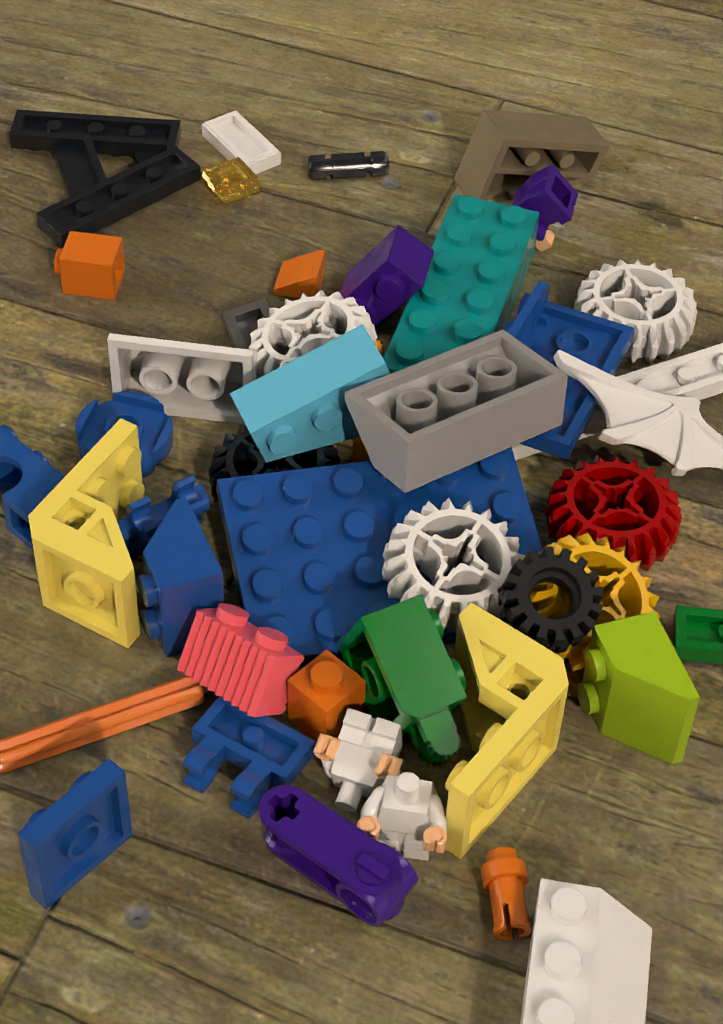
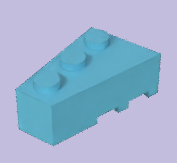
[230,324,390,462]

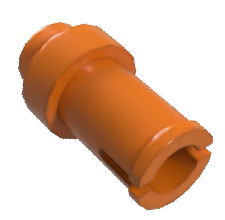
[480,847,532,941]

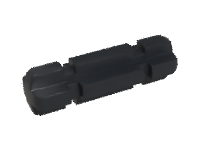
[307,151,389,180]

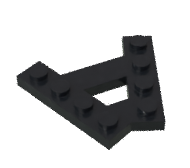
[9,110,201,248]

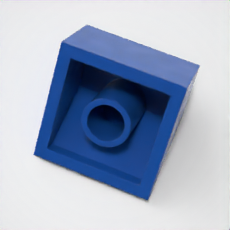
[137,497,224,658]

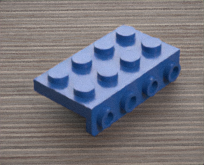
[503,281,635,459]

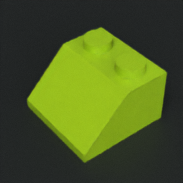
[577,611,700,764]

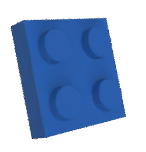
[18,758,133,910]

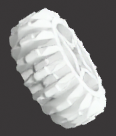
[574,259,697,364]
[249,290,377,378]
[382,498,525,634]

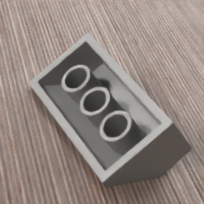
[345,330,568,493]

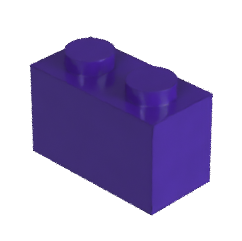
[340,225,434,329]

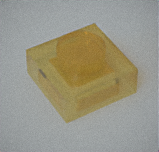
[202,157,261,207]

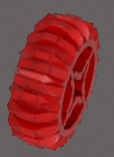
[545,454,682,571]

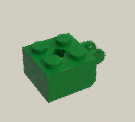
[338,594,467,766]

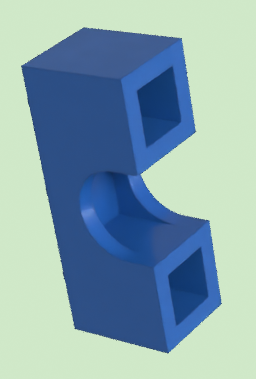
[0,425,65,550]

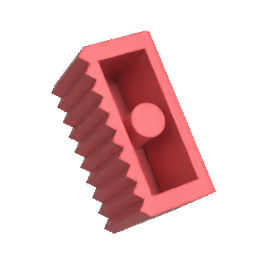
[177,603,305,718]

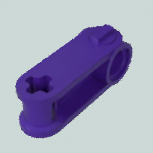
[258,785,418,927]

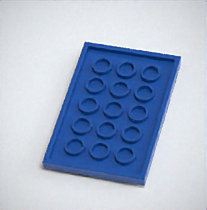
[216,447,542,666]

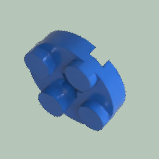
[75,391,174,478]

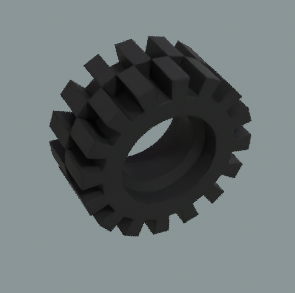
[498,547,604,654]

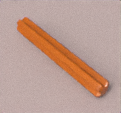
[0,676,204,773]

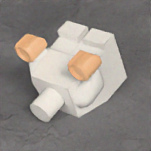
[313,708,403,812]
[356,772,448,861]

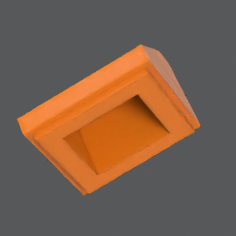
[273,250,326,299]

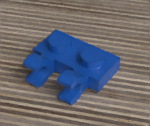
[117,475,211,557]
[183,696,316,819]

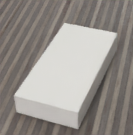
[202,110,281,178]

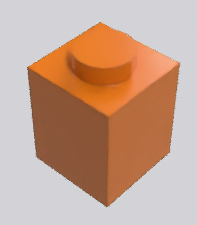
[54,231,125,300]
[287,649,366,743]

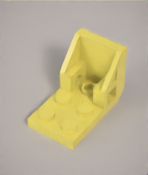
[28,418,145,648]
[445,602,569,859]

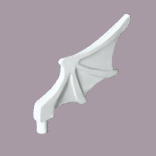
[553,350,723,476]

